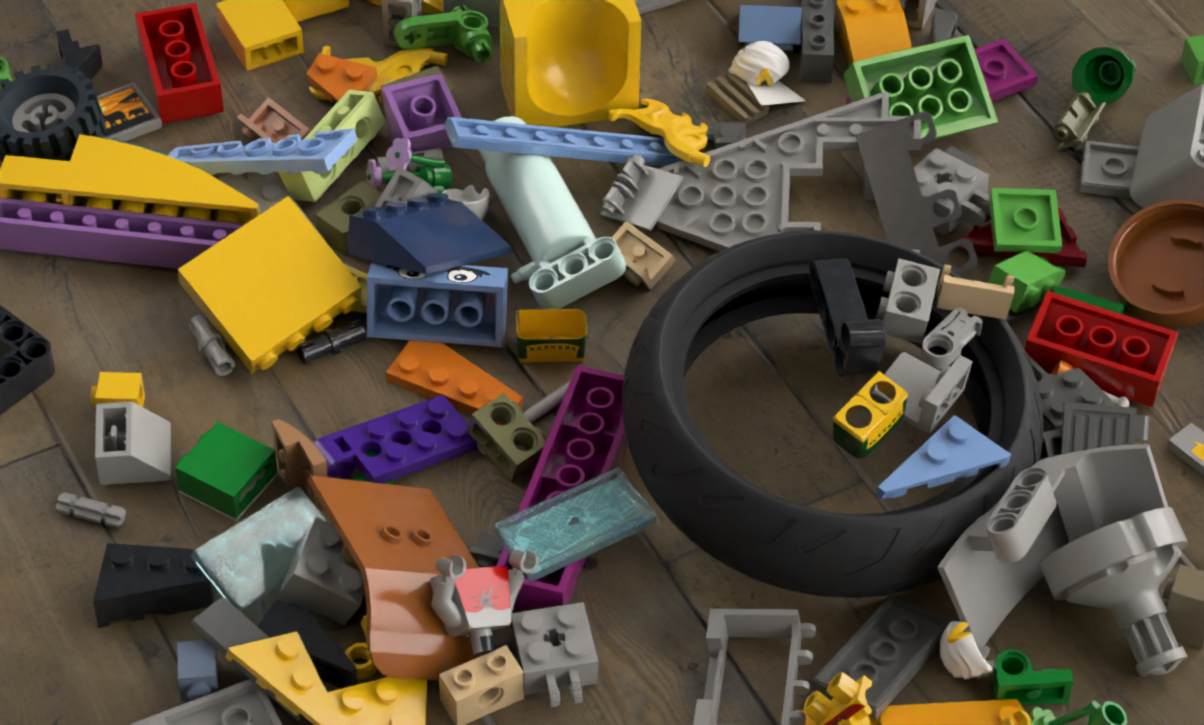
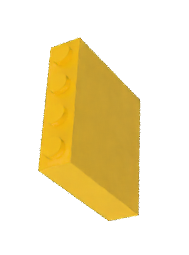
[178,196,362,374]

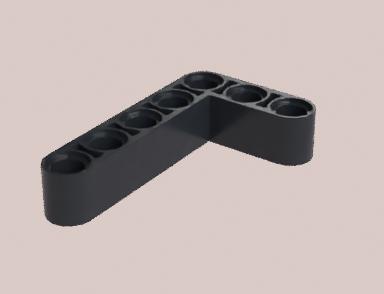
[0,305,55,415]

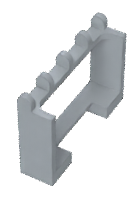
[693,608,816,725]

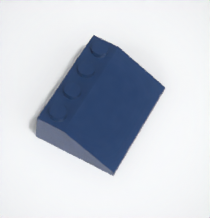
[348,193,511,274]

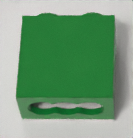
[175,421,278,521]

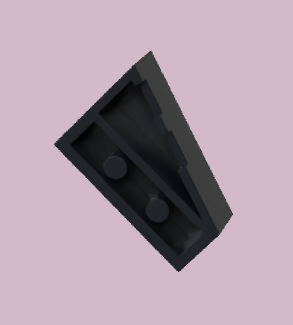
[93,543,220,628]

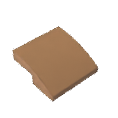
[272,419,328,511]

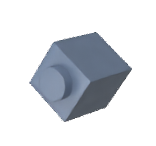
[177,640,219,701]

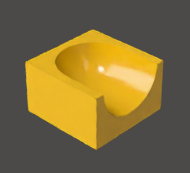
[499,0,642,127]

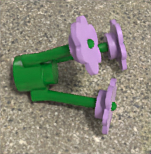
[366,138,452,193]

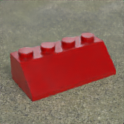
[1024,291,1179,407]

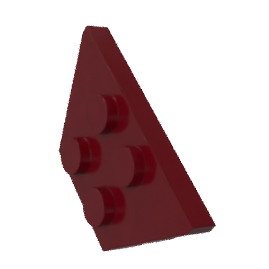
[959,208,1087,268]

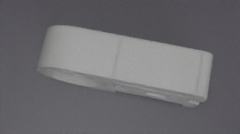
[921,307,982,369]

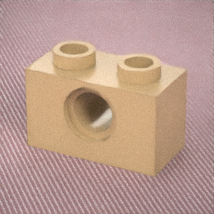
[439,645,524,725]

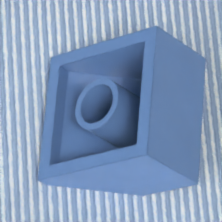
[738,5,802,51]

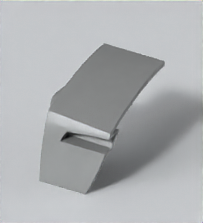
[937,444,1168,652]

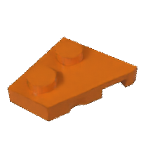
[306,53,377,103]

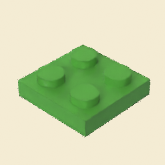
[989,188,1062,253]

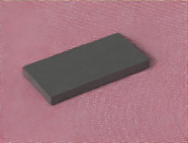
[812,594,952,720]

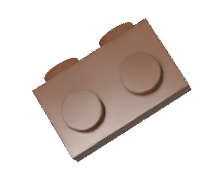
[236,97,311,143]

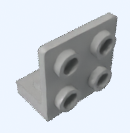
[870,352,972,434]

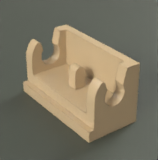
[936,265,1014,319]

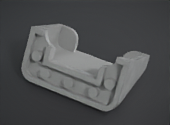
[1130,83,1204,208]

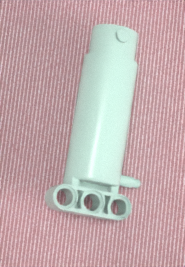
[479,116,626,310]

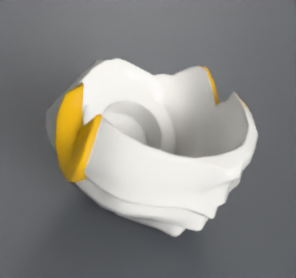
[728,41,790,86]
[940,621,994,679]

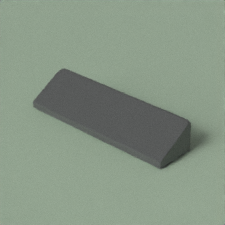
[190,597,329,721]

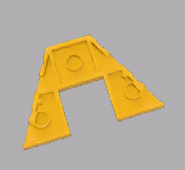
[226,615,427,725]

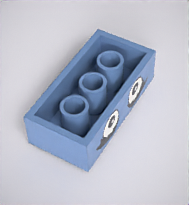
[367,261,508,347]

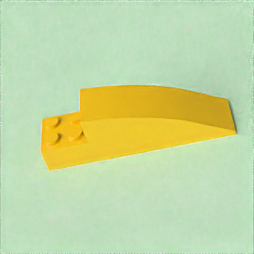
[0,134,260,224]

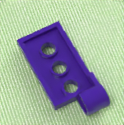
[314,394,478,484]

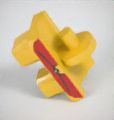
[803,671,872,725]

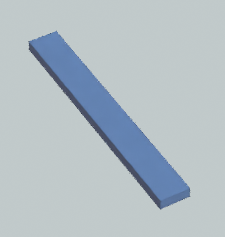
[444,117,682,167]

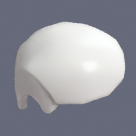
[442,185,490,219]

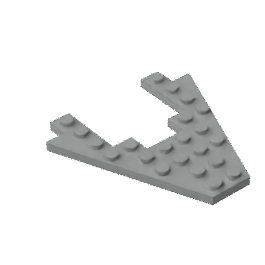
[657,92,921,253]

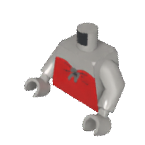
[430,549,539,655]

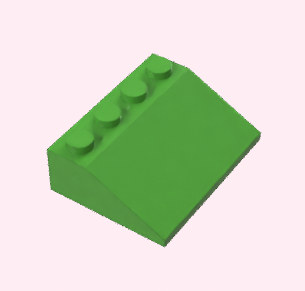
[843,35,998,139]

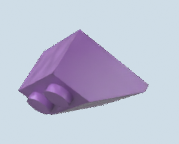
[382,73,462,152]

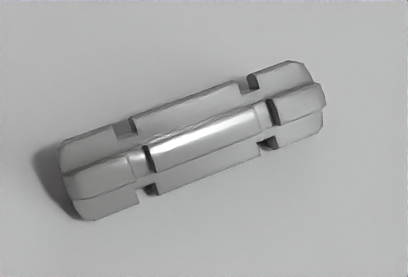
[56,492,126,528]

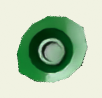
[1072,47,1137,105]

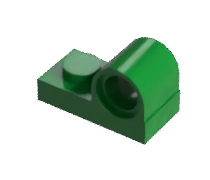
[991,649,1074,706]

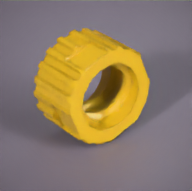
[345,643,377,680]

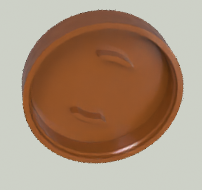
[1108,199,1204,328]

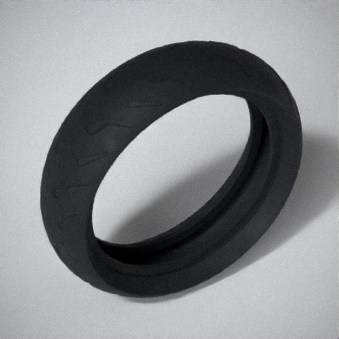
[622,230,1043,598]

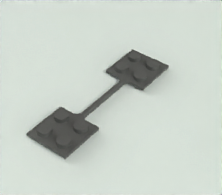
[984,281,1116,429]

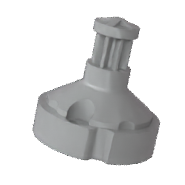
[1039,507,1188,677]

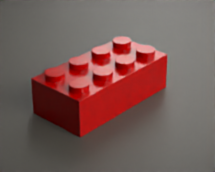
[135,3,224,124]

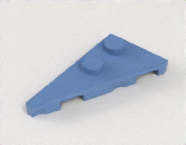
[875,415,1011,500]

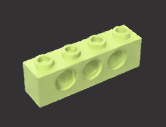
[279,90,386,202]

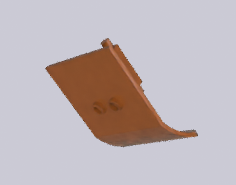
[308,476,493,680]

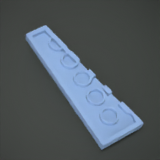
[167,128,357,175]

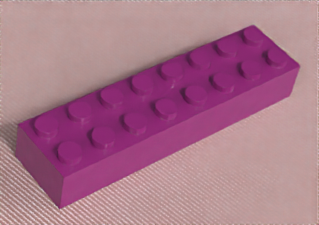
[496,365,628,611]

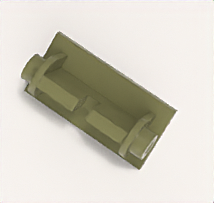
[1054,92,1106,151]

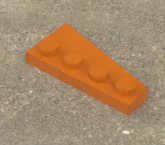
[386,340,523,425]

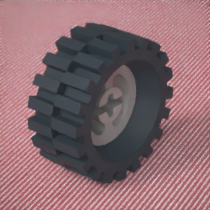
[0,64,106,163]

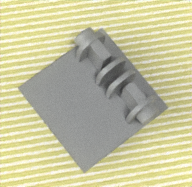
[601,154,683,231]

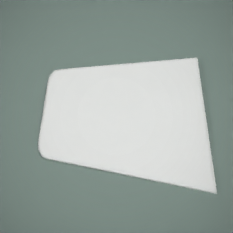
[746,80,806,105]

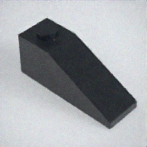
[257,599,357,689]

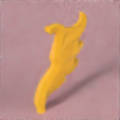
[309,46,448,103]
[608,99,710,167]

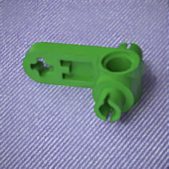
[393,5,493,63]

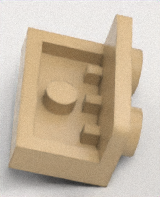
[612,221,676,290]

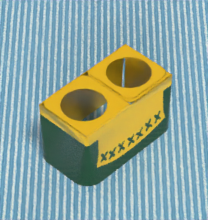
[516,309,587,363]
[832,371,908,458]

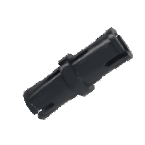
[296,320,367,365]

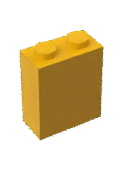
[216,0,304,71]

